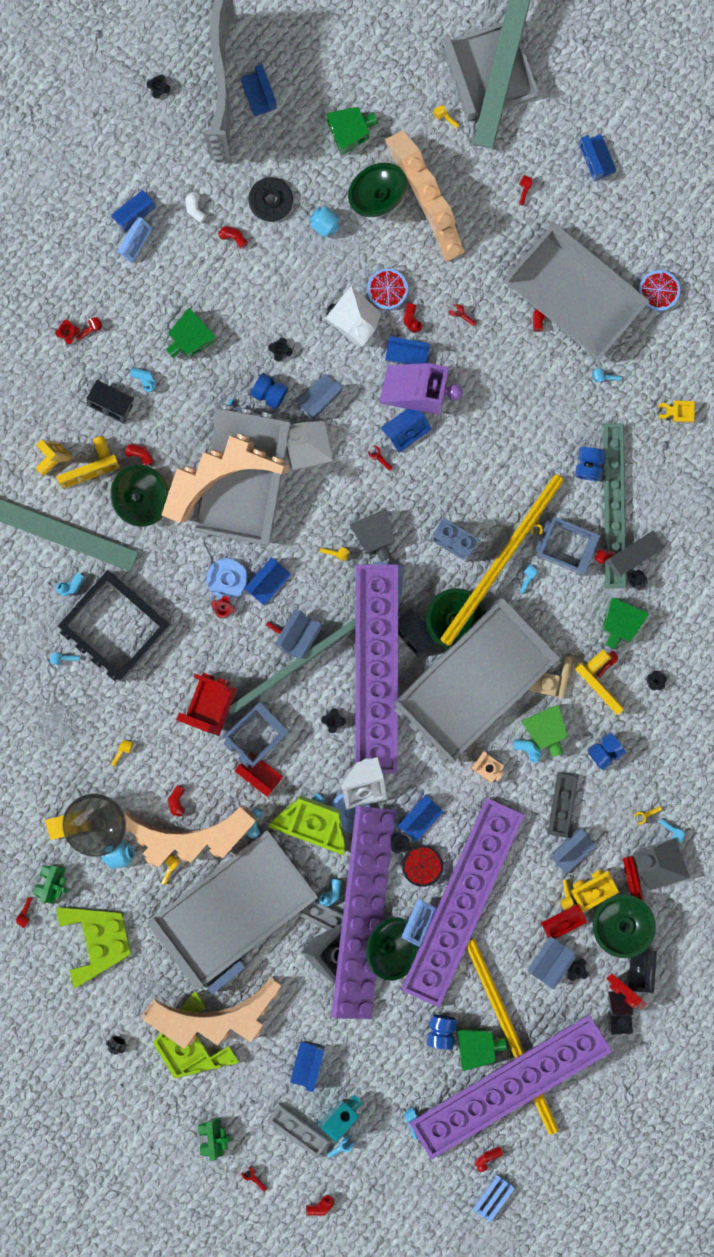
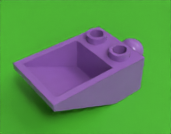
[380,363,463,415]

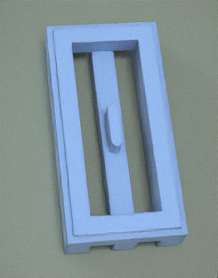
[117,216,152,263]
[401,899,437,947]
[473,1174,515,1222]

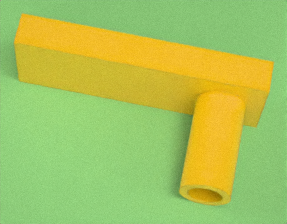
[56,436,121,489]
[35,439,73,476]
[575,649,624,715]

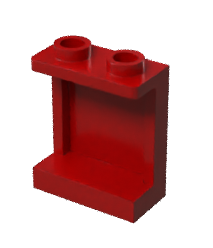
[176,672,237,736]

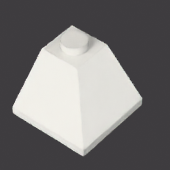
[325,286,381,346]
[287,421,333,470]
[342,757,387,810]

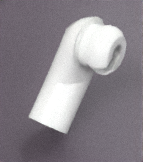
[185,192,207,223]

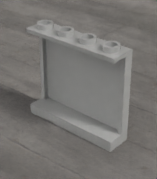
[441,22,540,121]

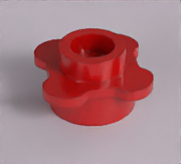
[55,320,80,344]
[211,595,235,618]

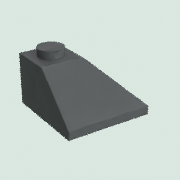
[633,837,690,890]
[301,925,342,984]

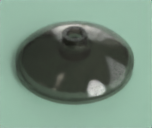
[63,793,126,857]

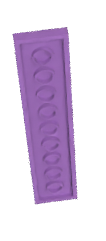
[355,564,398,774]
[401,798,524,1008]
[331,806,396,1019]
[409,1013,612,1160]

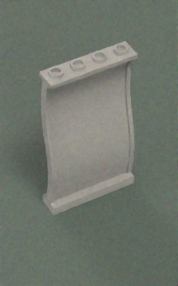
[204,0,237,163]
[393,598,560,764]
[147,830,319,990]

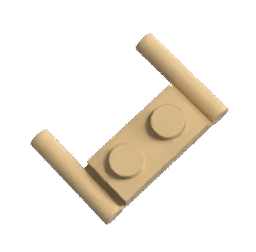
[528,656,572,698]

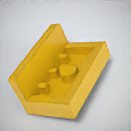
[570,869,620,912]

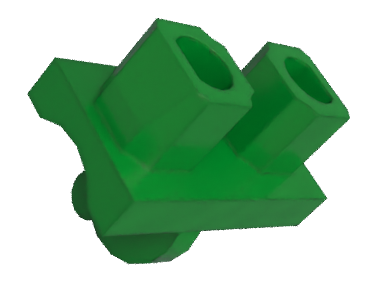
[33,865,70,904]
[198,1117,233,1161]

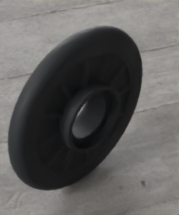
[248,177,293,222]

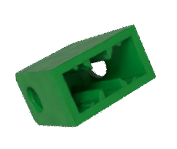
[326,107,378,156]
[165,308,217,359]
[602,597,649,650]
[457,1027,507,1071]

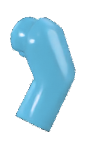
[130,367,156,392]
[56,573,86,596]
[513,739,542,763]
[246,807,263,839]
[319,879,342,906]

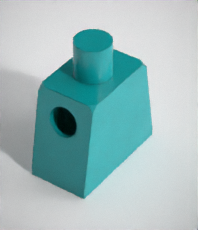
[317,1094,363,1142]

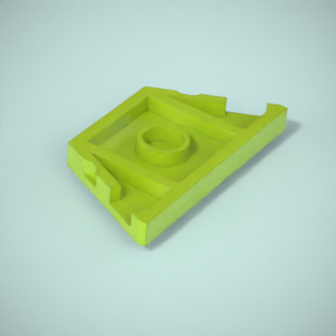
[269,795,346,856]

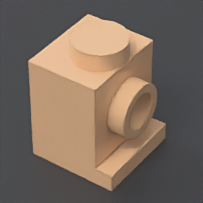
[471,751,504,783]

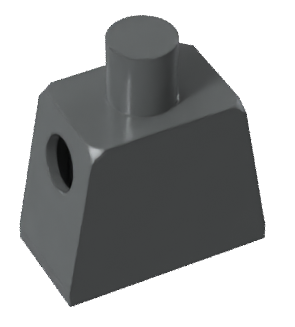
[350,509,395,562]

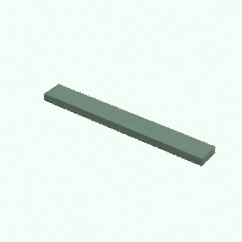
[473,0,531,149]
[602,423,627,589]
[0,499,139,572]
[229,618,355,715]

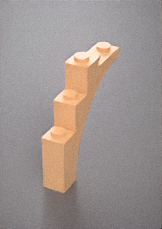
[385,130,465,262]
[162,433,290,523]
[117,805,259,867]
[142,977,281,1049]

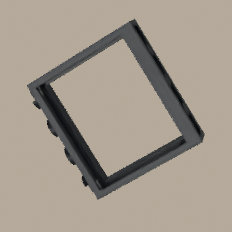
[58,570,172,682]

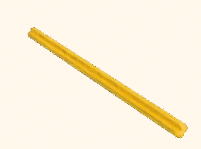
[441,474,564,645]
[466,938,559,1135]

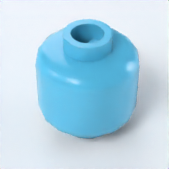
[309,206,340,237]
[102,840,135,869]

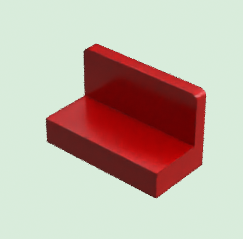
[235,752,283,797]

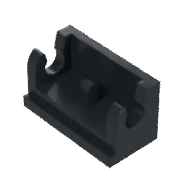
[86,380,134,424]
[398,608,435,657]
[628,948,657,993]

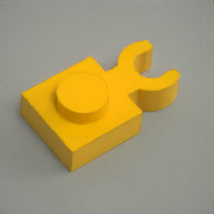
[658,401,695,423]

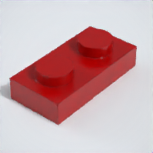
[541,904,587,939]
[606,973,647,1010]

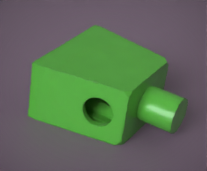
[520,705,567,757]

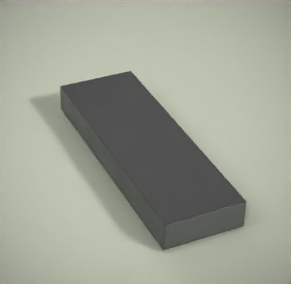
[606,530,665,578]
[547,772,578,838]

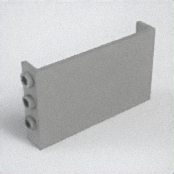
[505,222,649,361]
[195,404,292,545]

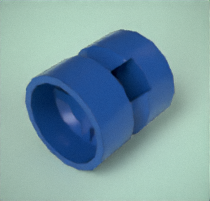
[251,372,289,410]
[575,447,606,481]
[587,732,626,771]
[426,1014,457,1050]

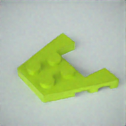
[56,907,131,988]
[152,991,239,1079]

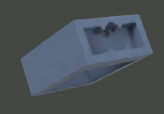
[430,517,479,562]
[535,517,600,575]
[223,702,289,768]

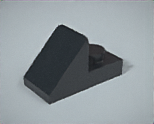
[608,991,633,1035]

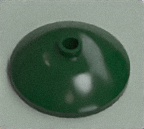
[348,163,407,217]
[110,465,169,527]
[426,588,486,650]
[593,894,656,958]
[366,917,419,981]

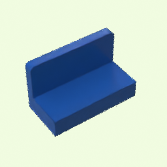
[241,64,277,116]
[578,134,616,181]
[111,190,156,233]
[385,336,430,365]
[381,409,432,453]
[244,557,290,605]
[397,795,443,842]
[290,1042,325,1092]

